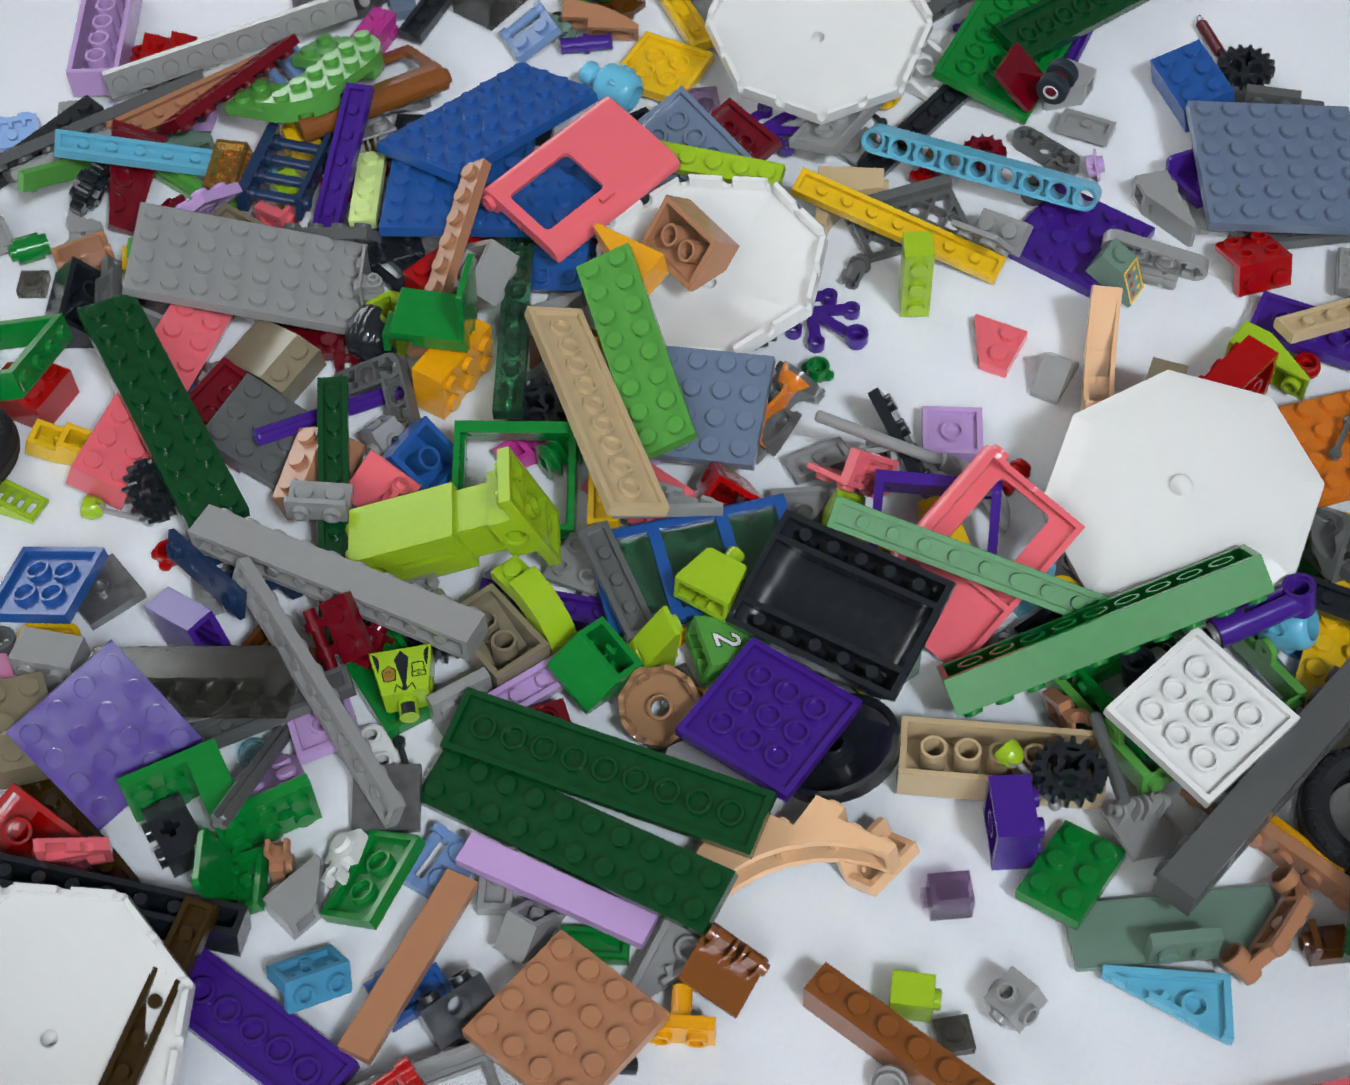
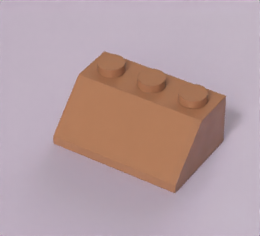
[640,195,740,292]
[272,427,366,521]

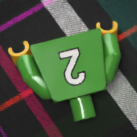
[678,614,750,698]

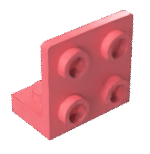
[806,447,900,498]

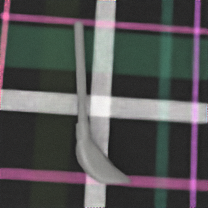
[814,410,1010,533]

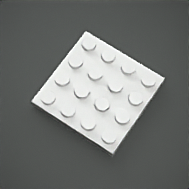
[1103,627,1301,809]

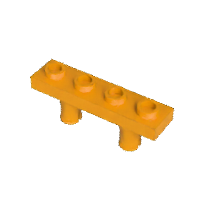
[649,984,716,1048]

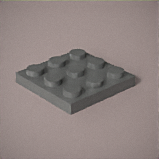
[206,373,308,490]

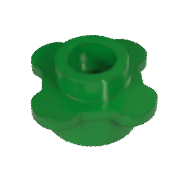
[801,356,834,383]

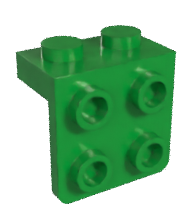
[190,828,269,915]

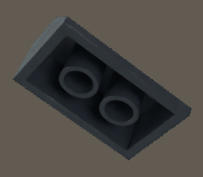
[45,256,101,348]

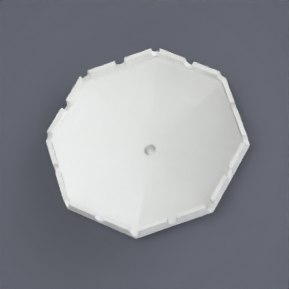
[705,0,934,125]
[586,174,829,354]
[1042,370,1325,631]
[0,882,196,1085]

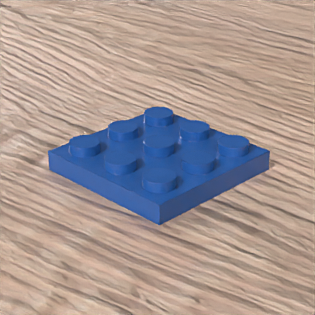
[0,547,109,624]

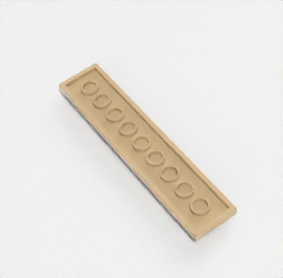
[524,306,670,516]

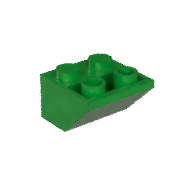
[546,616,644,715]

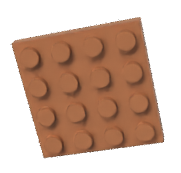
[462,929,670,1085]

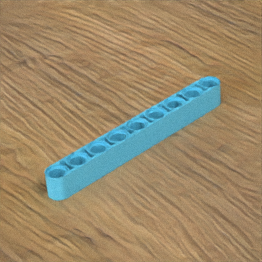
[861,123,1102,212]

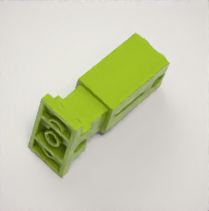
[345,446,562,580]

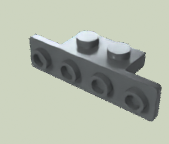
[1234,84,1324,106]

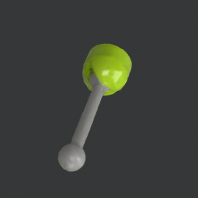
[80,494,154,527]
[993,738,1062,811]

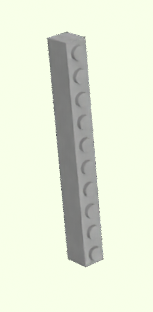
[188,504,488,661]

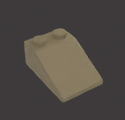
[225,319,326,402]
[460,583,551,690]

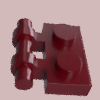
[302,591,375,671]

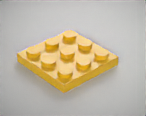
[620,31,715,102]

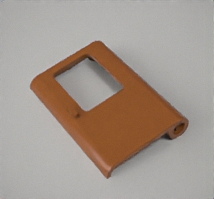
[294,44,452,143]

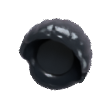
[344,304,398,362]

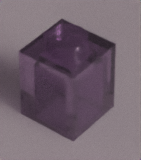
[920,870,975,921]

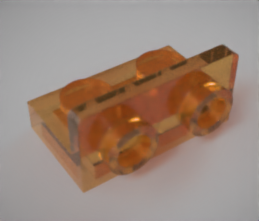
[202,139,253,201]

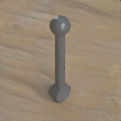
[1328,415,1350,461]

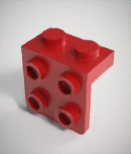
[1215,232,1293,297]

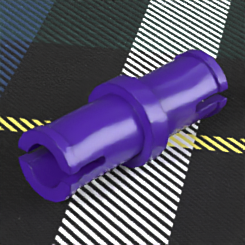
[560,33,613,55]

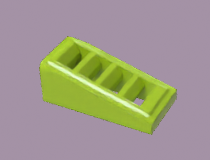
[0,479,49,524]

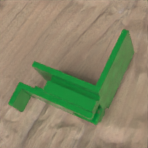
[382,253,477,353]

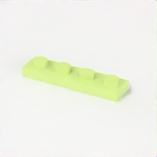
[348,151,387,229]

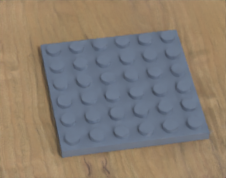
[1185,100,1350,235]

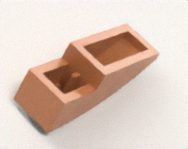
[562,0,639,41]

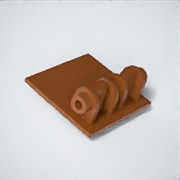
[677,922,771,1019]

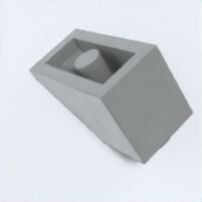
[493,899,566,964]

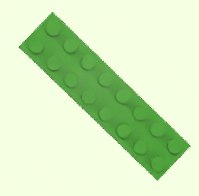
[576,243,699,460]

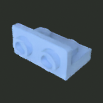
[0,112,42,153]

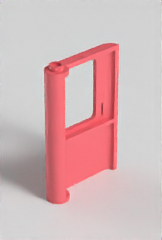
[481,96,680,263]
[891,444,1085,663]

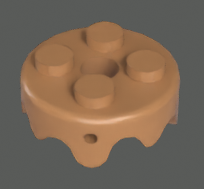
[618,665,700,749]

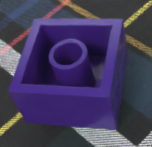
[983,774,1045,871]

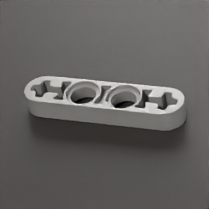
[1101,229,1209,281]

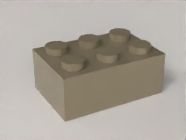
[0,671,50,790]

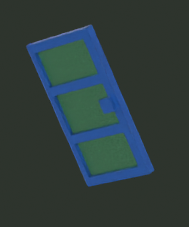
[590,493,789,638]

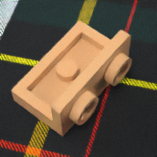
[836,817,920,897]

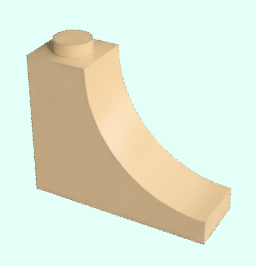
[815,166,889,237]

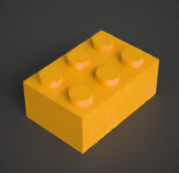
[411,319,494,420]

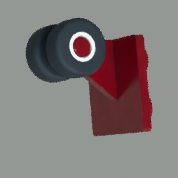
[994,42,1079,113]

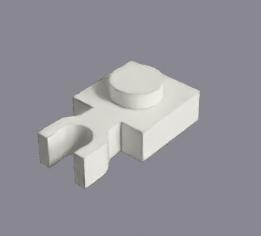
[321,828,369,888]

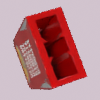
[696,461,763,526]

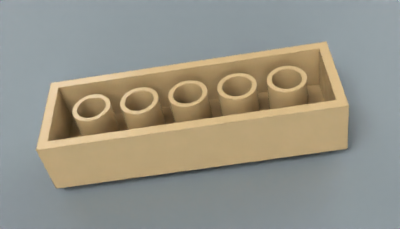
[896,715,1106,810]

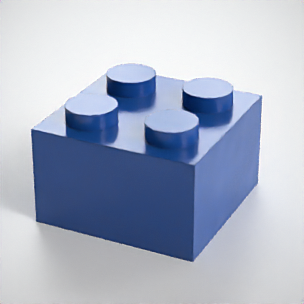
[382,416,454,491]

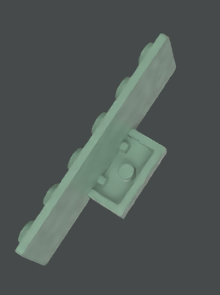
[1065,885,1276,972]

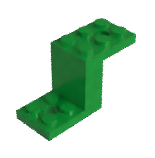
[117,738,322,854]

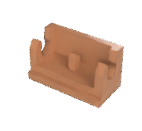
[50,230,115,271]

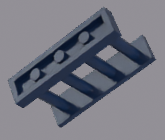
[236,122,332,222]
[166,528,303,620]

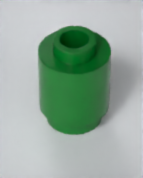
[7,232,52,266]

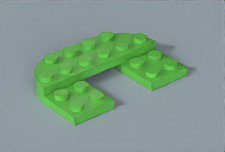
[225,30,385,123]

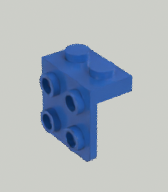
[529,239,597,293]

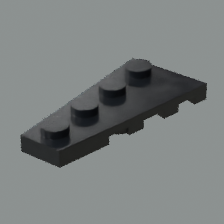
[867,387,933,499]

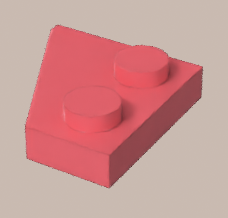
[973,314,1028,378]
[33,835,114,868]

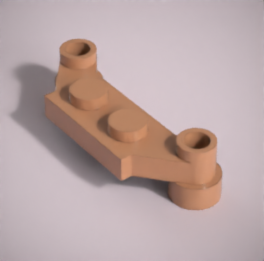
[1219,864,1314,986]

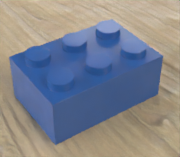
[1150,39,1235,133]

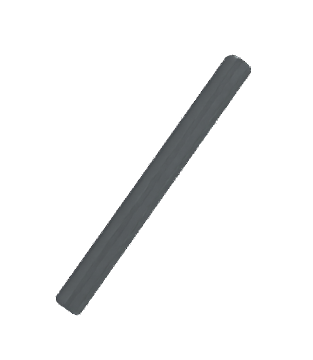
[210,725,291,830]

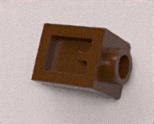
[1298,919,1349,967]

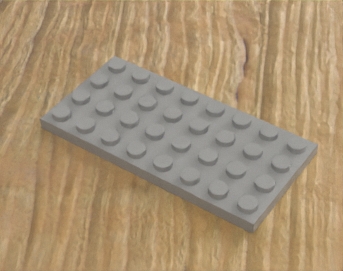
[122,202,368,335]

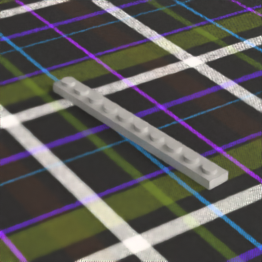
[102,0,358,99]
[232,556,406,829]

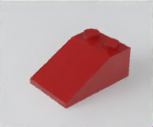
[0,362,80,428]
[0,783,86,869]

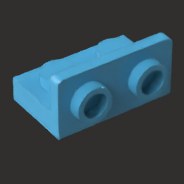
[266,944,352,1014]

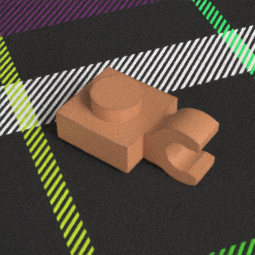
[1042,686,1091,729]
[264,838,296,885]

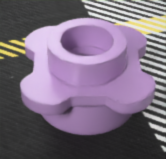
[1085,149,1105,181]

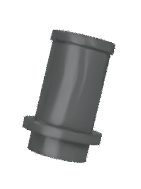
[842,253,871,290]

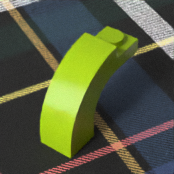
[491,555,577,656]

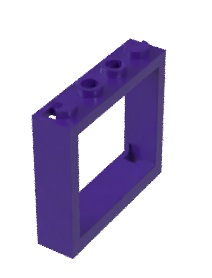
[869,469,1003,555]

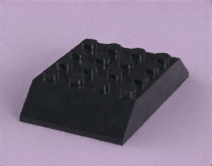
[724,509,957,702]

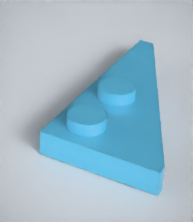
[1101,964,1235,1045]

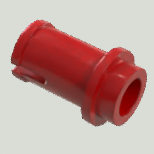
[1002,458,1031,497]

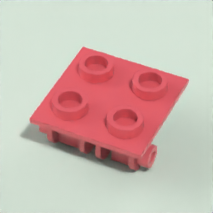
[350,449,422,507]

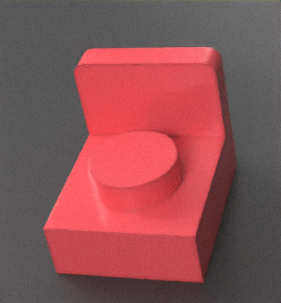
[254,200,300,227]

